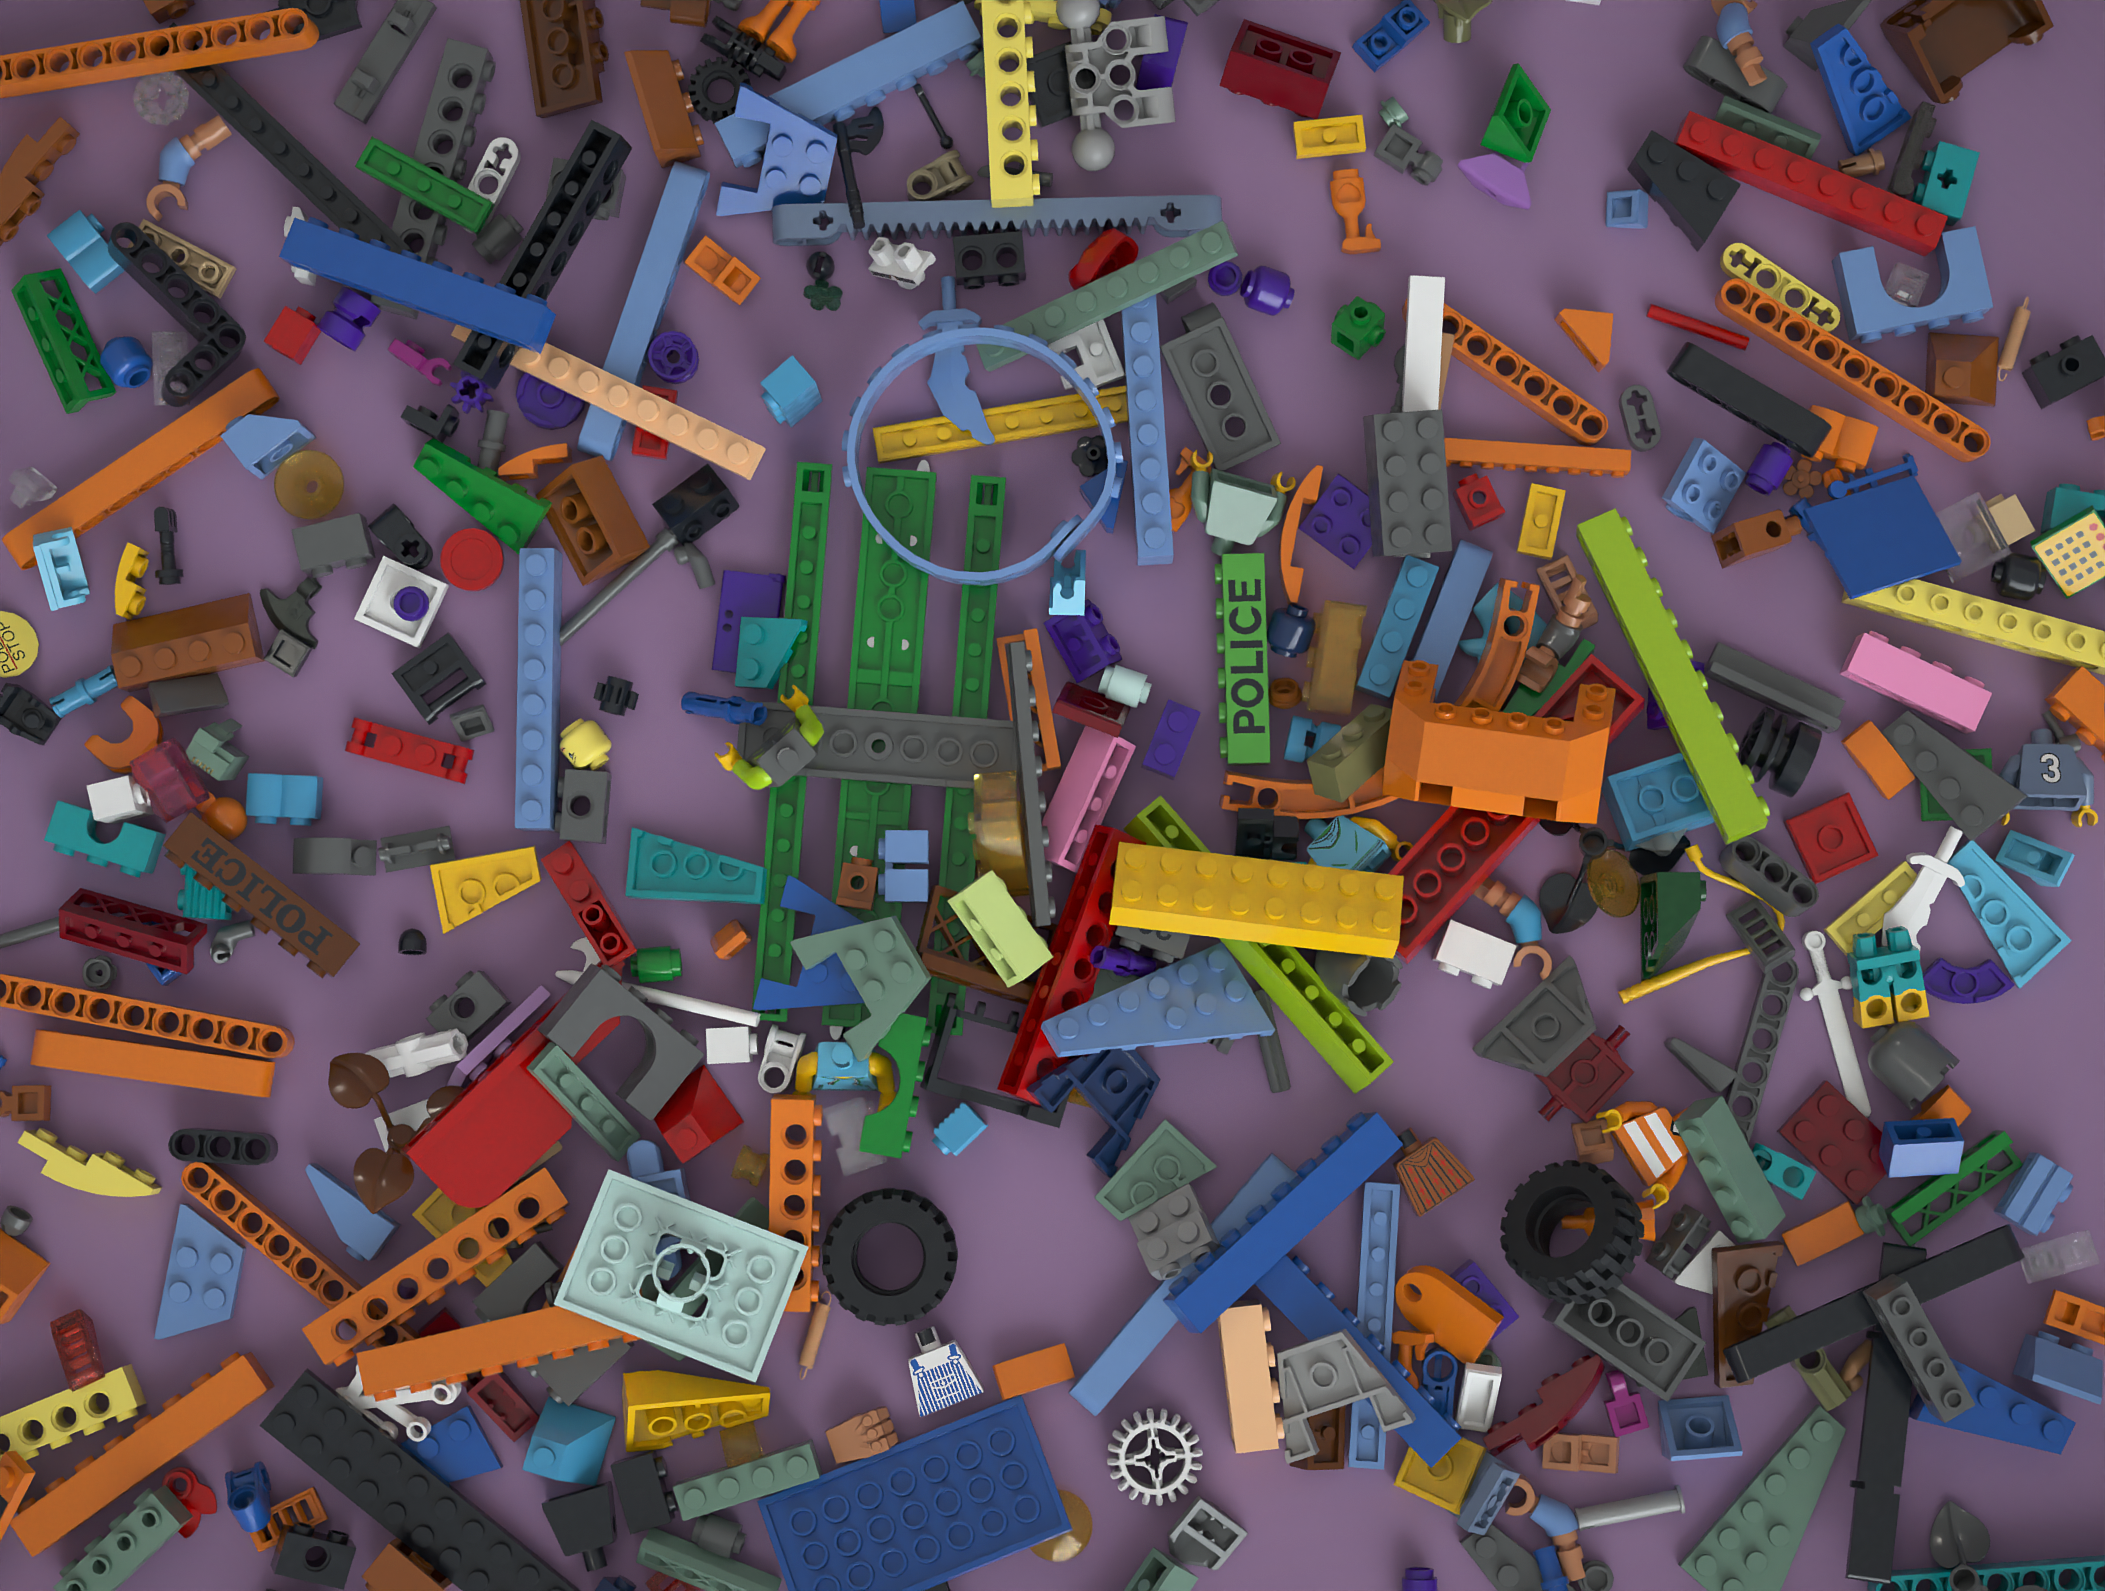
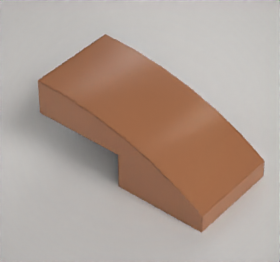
[1542,1433,1620,1474]

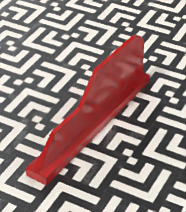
[401,960,625,1208]

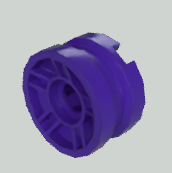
[648,331,700,384]

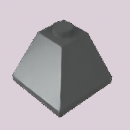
[1783,0,1872,72]

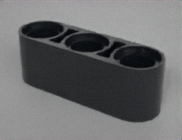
[168,1128,278,1165]

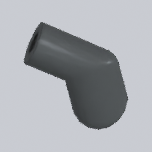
[674,543,715,589]
[210,919,255,964]

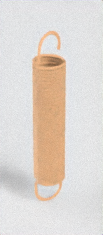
[1998,296,2031,381]
[798,1291,831,1380]

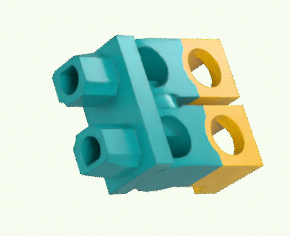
[1847,926,1930,1029]

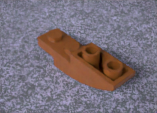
[0,117,80,246]

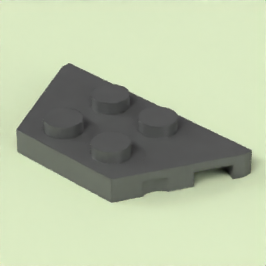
[1472,955,1597,1077]

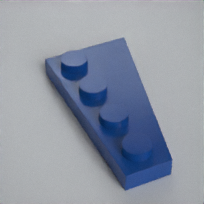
[1810,23,1912,156]
[400,1404,503,1483]

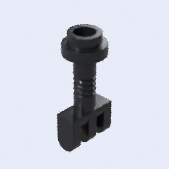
[154,507,184,585]

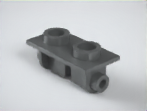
[379,826,455,873]
[1645,1204,1711,1279]

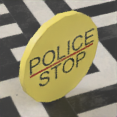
[0,611,39,678]

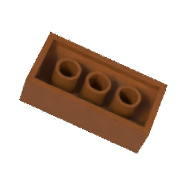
[111,593,265,692]

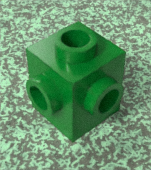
[1331,296,1386,361]

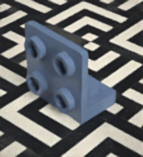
[1446,1437,1520,1535]

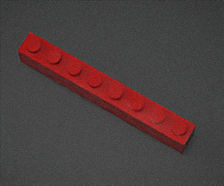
[1673,111,1948,257]

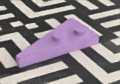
[446,985,551,1088]

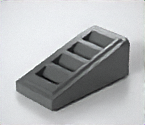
[1726,897,1795,974]
[1664,1037,1738,1093]

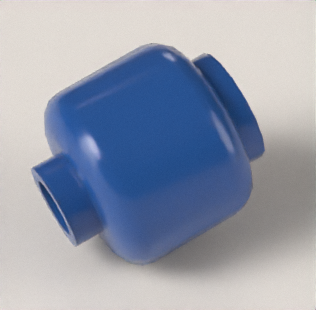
[100,336,153,388]

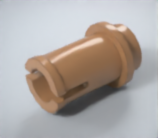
[1838,148,1885,178]

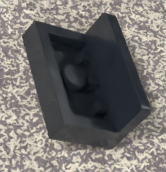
[652,464,739,546]

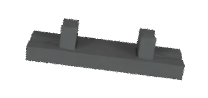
[334,0,437,124]

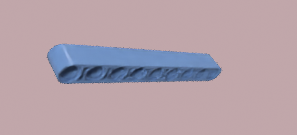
[577,161,710,461]
[1068,1153,1297,1416]

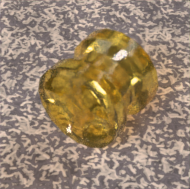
[731,1144,770,1187]

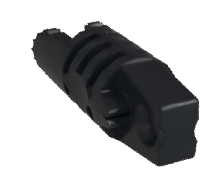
[700,15,787,82]

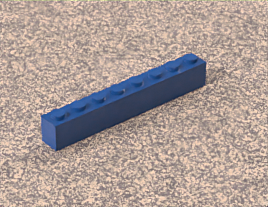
[279,217,556,354]
[1163,1112,1403,1334]
[1255,1255,1462,1468]

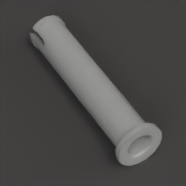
[1574,1485,1685,1531]

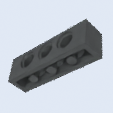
[1863,1274,1976,1423]

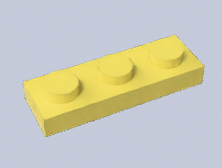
[1823,861,1917,956]

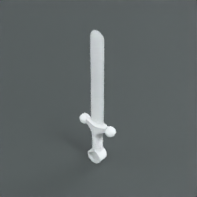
[1800,931,1871,1119]

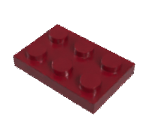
[1777,1080,1887,1205]

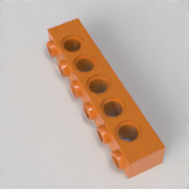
[769,1094,823,1312]

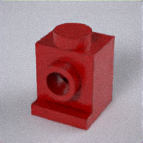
[1453,473,1505,531]

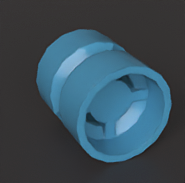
[1283,715,1341,763]

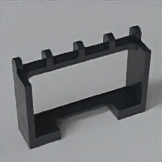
[920,992,1076,1128]

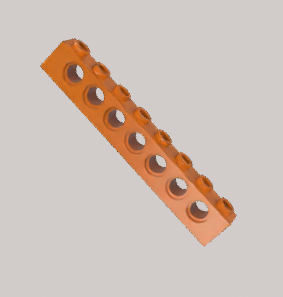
[302,1167,570,1367]

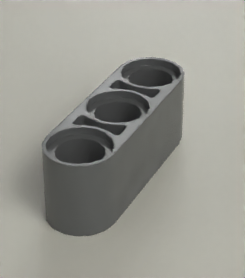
[1683,36,1787,114]
[1719,835,1819,917]

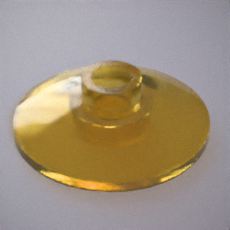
[274,450,344,520]
[1587,849,1640,918]
[1030,1489,1092,1562]

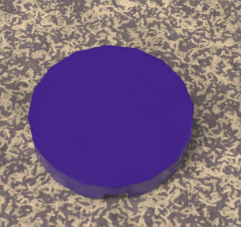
[516,372,586,430]

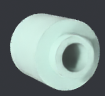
[1098,665,1152,708]

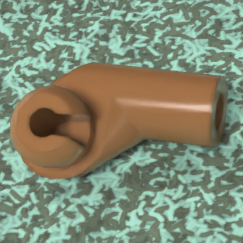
[1839,1339,1872,1392]

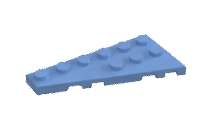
[1041,942,1275,1057]

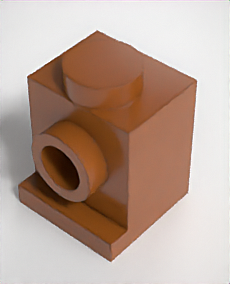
[836,857,879,911]

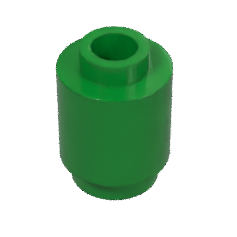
[630,946,682,984]

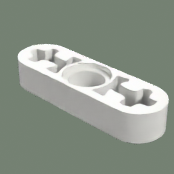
[463,137,521,233]

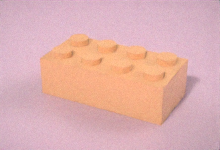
[1217,1299,1284,1454]

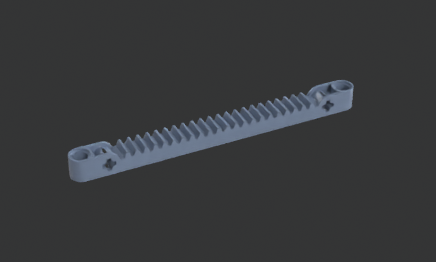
[772,195,1222,246]

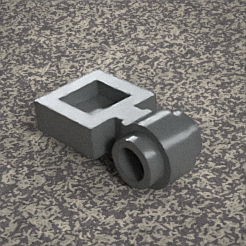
[1374,124,1443,186]

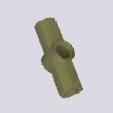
[1764,1305,1852,1412]

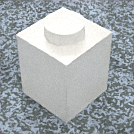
[706,1027,758,1064]

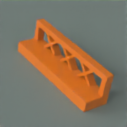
[996,628,1061,772]

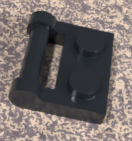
[391,633,486,725]

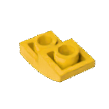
[115,542,149,620]

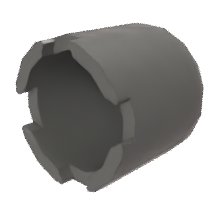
[1314,950,1403,1016]
[1867,1021,1960,1111]

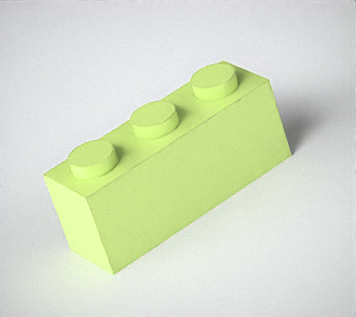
[947,870,1053,988]

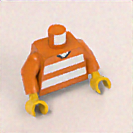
[1596,1101,1689,1209]

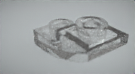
[152,331,190,405]
[2020,1229,2101,1284]

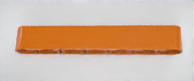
[1402,299,1608,446]
[30,1029,276,1098]

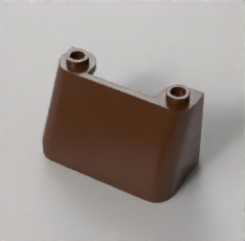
[1880,0,2054,104]

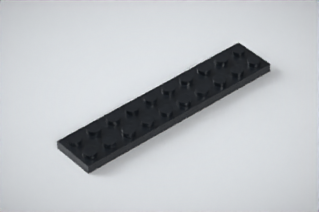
[259,1368,581,1591]

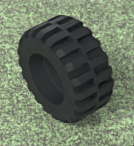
[1500,1160,1645,1304]
[821,1188,958,1326]

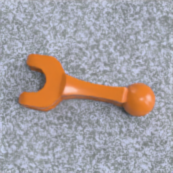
[84,695,247,841]

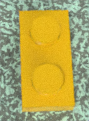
[1293,115,1366,159]
[1516,483,1566,560]

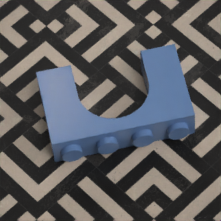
[1832,226,1993,344]

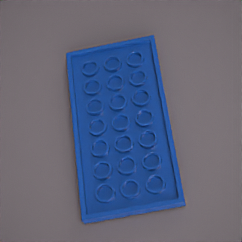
[757,1395,1073,1591]

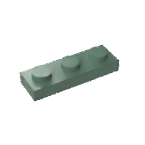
[1713,96,1821,160]

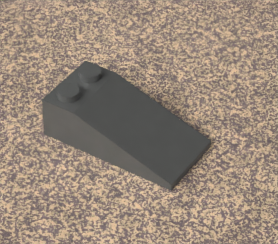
[1542,1284,1707,1402]

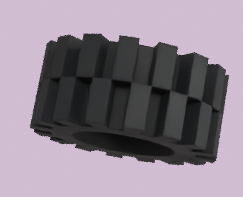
[688,57,752,124]

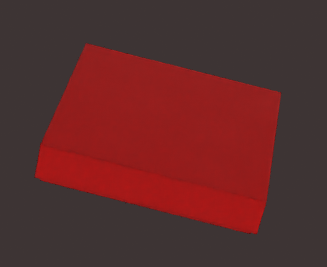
[1783,792,1879,885]

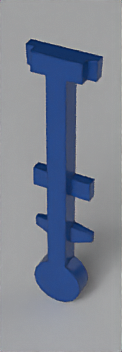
[1827,453,1918,499]

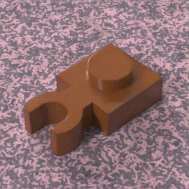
[0,1085,51,1121]

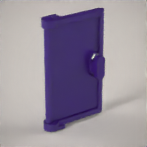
[712,570,786,673]

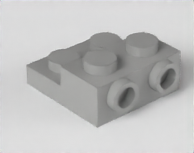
[1128,1183,1220,1281]

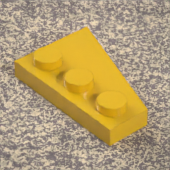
[430,845,542,934]

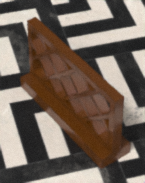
[916,885,1058,1006]

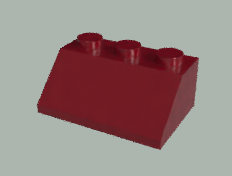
[1219,19,1341,119]

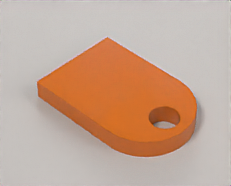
[1395,1265,1504,1365]

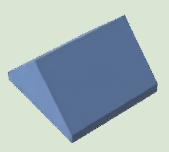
[1658,1395,1743,1461]

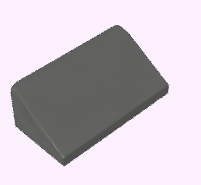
[148,673,229,718]

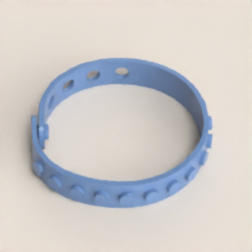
[842,324,1123,586]

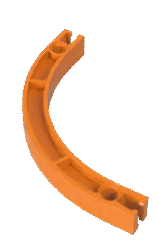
[1219,578,1540,819]

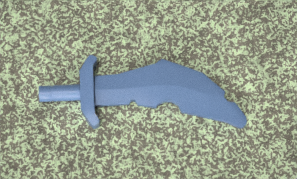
[918,276,995,445]

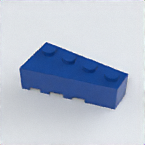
[1909,1357,2076,1455]

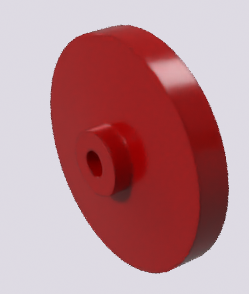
[440,528,504,591]

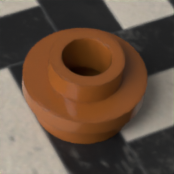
[1268,678,1302,709]

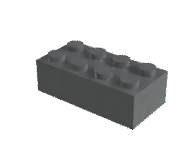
[1363,409,1452,557]

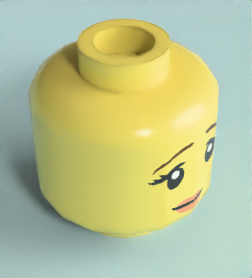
[559,718,612,771]

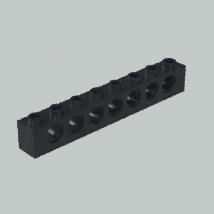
[453,120,632,390]

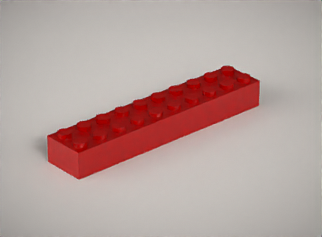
[1388,653,1645,964]

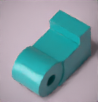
[1752,1143,1816,1200]

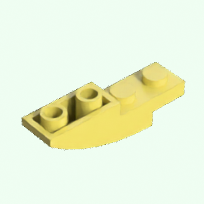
[18,1127,162,1197]

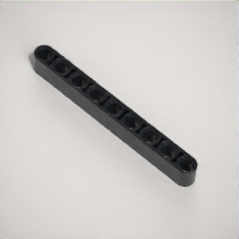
[1722,1224,2025,1384]

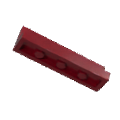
[59,888,207,975]

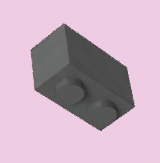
[291,513,376,578]

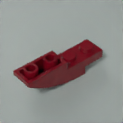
[1482,1354,1605,1456]

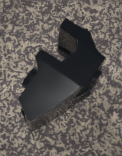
[0,683,62,746]

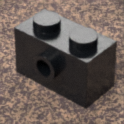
[2022,335,2105,409]

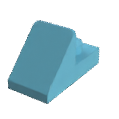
[1995,830,2075,887]

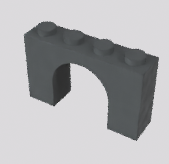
[537,963,705,1121]
[472,1241,635,1406]

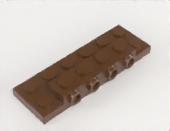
[520,0,609,118]

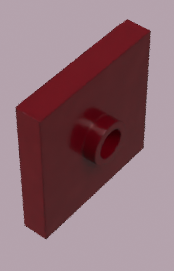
[1052,681,1131,738]

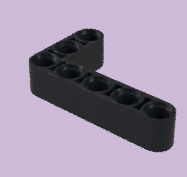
[107,222,246,407]

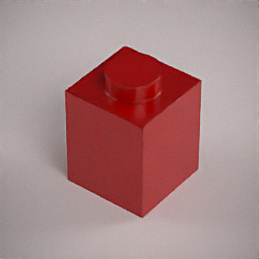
[264,306,321,365]

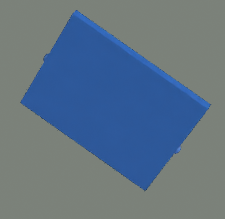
[1803,475,1962,600]

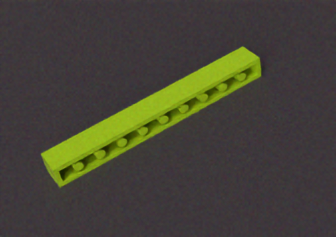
[1576,508,1770,845]
[1123,795,1394,1094]

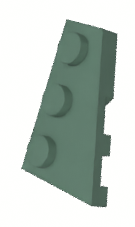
[1094,1119,1217,1221]

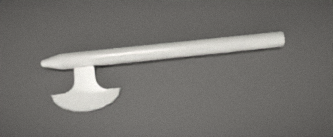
[555,937,760,1027]

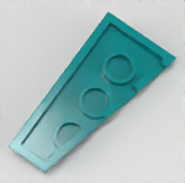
[625,827,767,904]

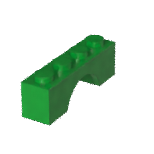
[858,1013,932,1159]

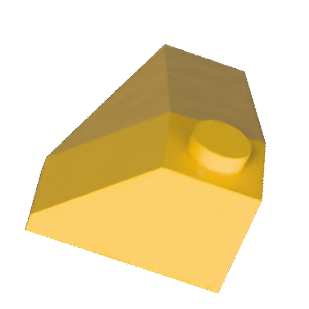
[622,1370,770,1452]

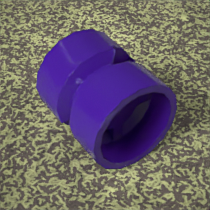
[316,286,381,352]

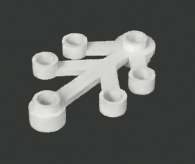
[335,1364,461,1442]

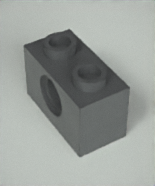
[555,769,612,844]
[426,971,512,1042]

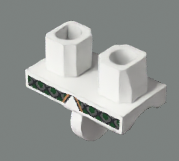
[868,237,936,290]

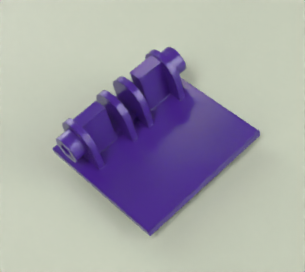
[1299,473,1372,569]

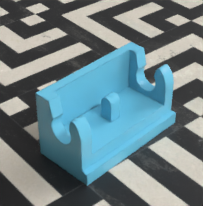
[33,527,90,611]
[1049,550,1086,615]

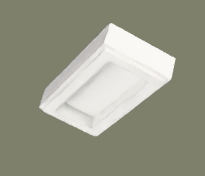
[1454,1362,1502,1432]

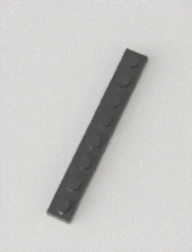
[1006,642,1056,927]

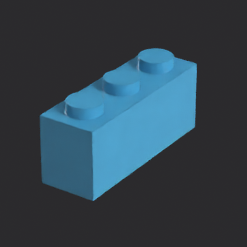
[760,355,823,428]

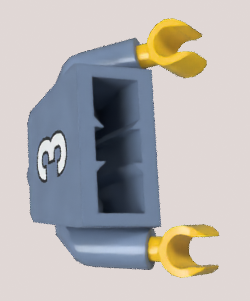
[1999,729,2098,828]

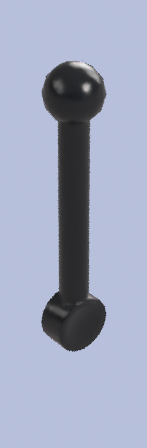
[913,84,953,149]

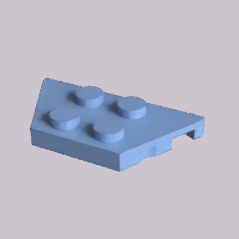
[154,1204,246,1340]

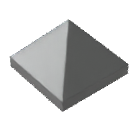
[450,704,494,742]

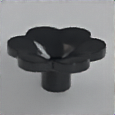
[1071,435,1108,477]

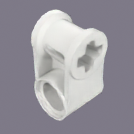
[758,1024,807,1094]

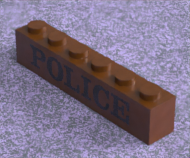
[163,812,360,979]

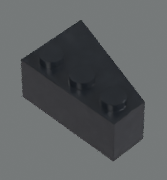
[1627,130,1741,252]

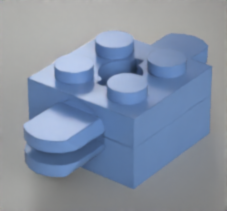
[626,1140,691,1280]

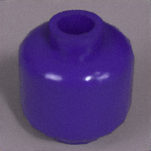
[1240,265,1295,316]

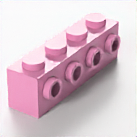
[1839,631,1992,734]
[1041,725,1136,873]

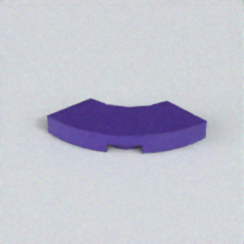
[1922,957,2015,1004]

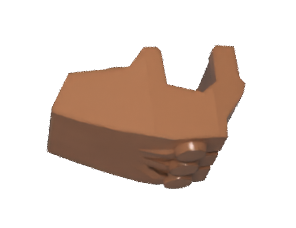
[825,1406,899,1464]

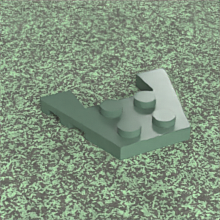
[790,916,932,1062]

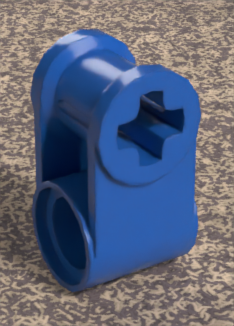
[225,1461,271,1533]

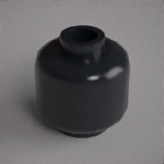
[1991,552,2046,601]

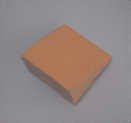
[1571,1118,1614,1164]

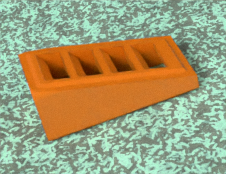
[710,919,753,960]
[249,1486,329,1553]

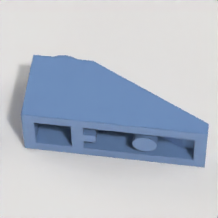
[305,1163,401,1262]

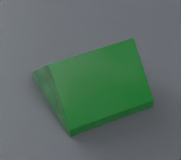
[1480,63,1551,163]

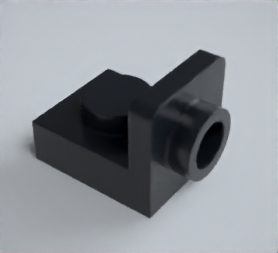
[401,404,460,443]

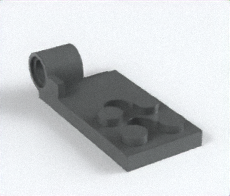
[1159,302,1281,471]

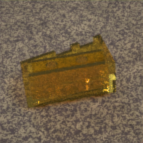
[1301,600,1367,717]

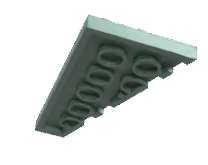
[1678,1404,1847,1591]

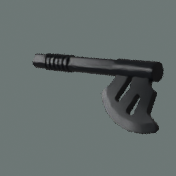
[832,106,884,229]

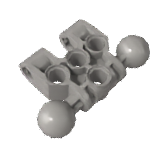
[1056,0,1176,171]

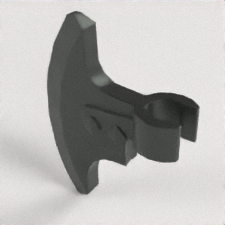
[260,577,322,649]

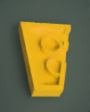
[412,1188,513,1287]

